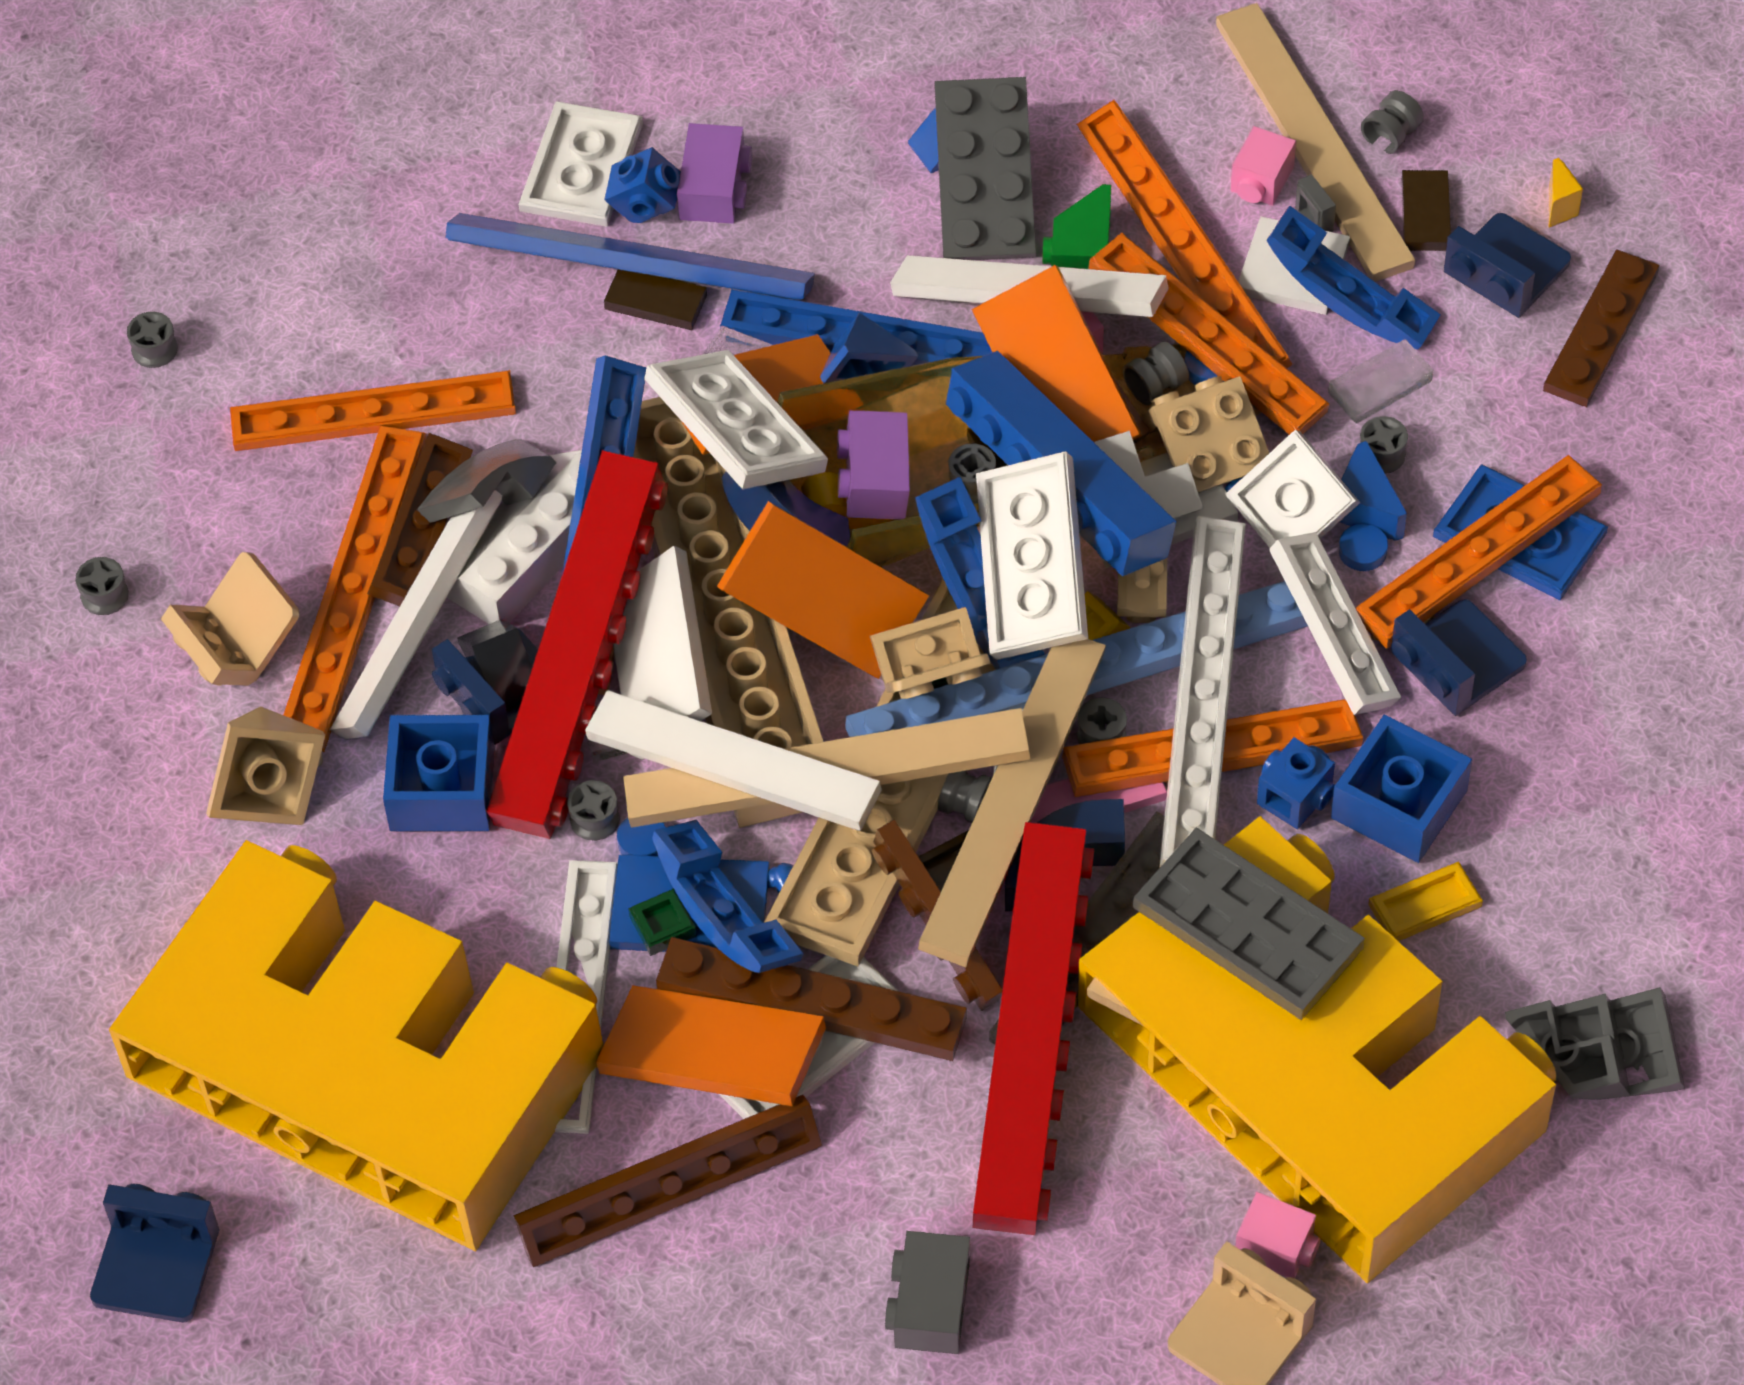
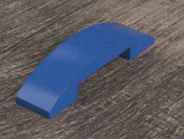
[1266,206,1441,350]
[915,477,1045,670]
[652,820,803,973]

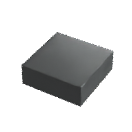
[1295,174,1336,232]

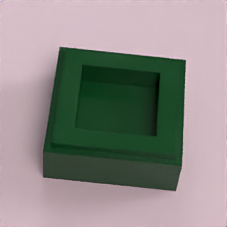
[628,888,697,956]

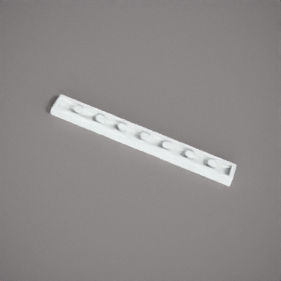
[1159,516,1246,867]

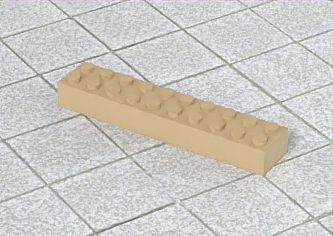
[633,397,823,828]

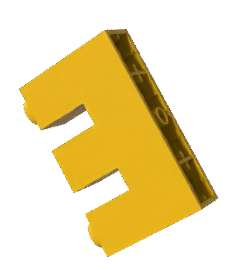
[1078,816,1556,1284]
[109,840,603,1252]

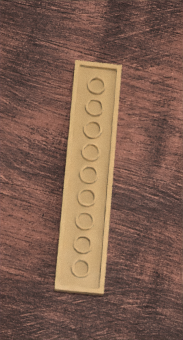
[764,579,996,967]

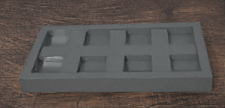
[934,77,1036,260]
[1133,827,1365,1021]

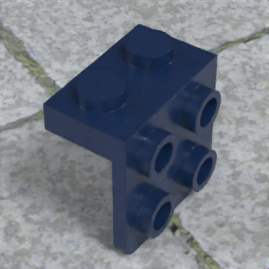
[1443,213,1571,318]
[1391,599,1527,717]
[432,628,538,745]
[90,1183,220,1323]

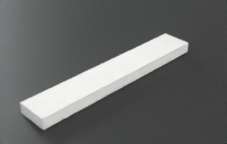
[890,255,1168,317]
[330,490,503,739]
[585,690,882,831]
[555,860,618,1134]

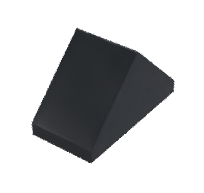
[457,619,532,711]

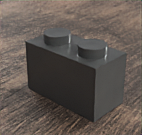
[885,1231,971,1355]

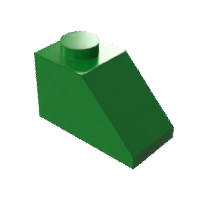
[1042,184,1112,269]

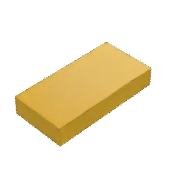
[1368,861,1483,941]

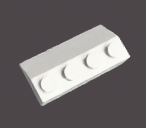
[447,450,582,624]

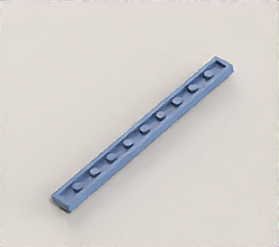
[846,581,1308,737]

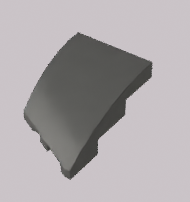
[417,439,557,523]
[1505,987,1685,1100]

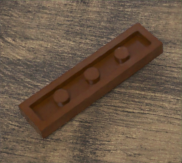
[1543,249,1660,408]
[367,433,473,607]
[872,819,1003,1011]

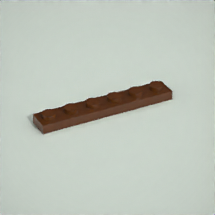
[656,937,967,1061]
[513,1094,822,1267]

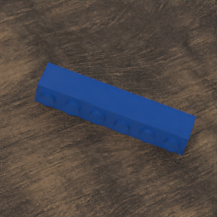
[946,351,1177,577]

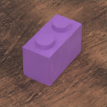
[677,123,752,224]
[837,410,910,519]

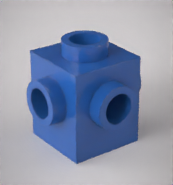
[604,147,681,223]
[1257,737,1335,830]

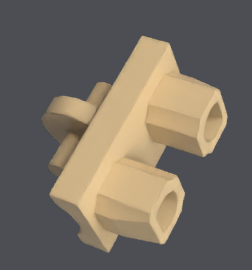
[1117,558,1167,623]

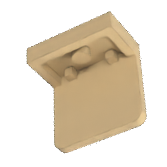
[1141,376,1269,493]
[161,552,299,686]
[870,607,990,699]
[1167,1241,1316,1385]

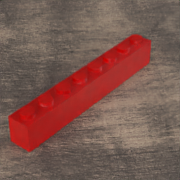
[486,450,668,839]
[972,822,1094,1235]

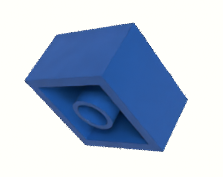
[1331,714,1472,864]
[383,715,495,831]

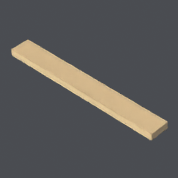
[1216,3,1415,282]
[918,639,1106,967]
[623,708,1030,828]

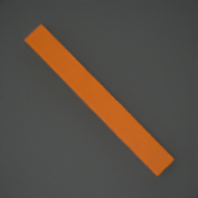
[1076,99,1293,368]
[283,425,427,752]

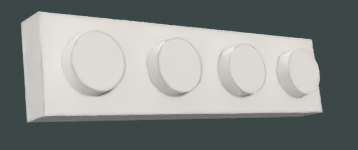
[1269,532,1401,715]

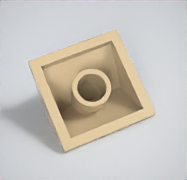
[206,706,325,825]

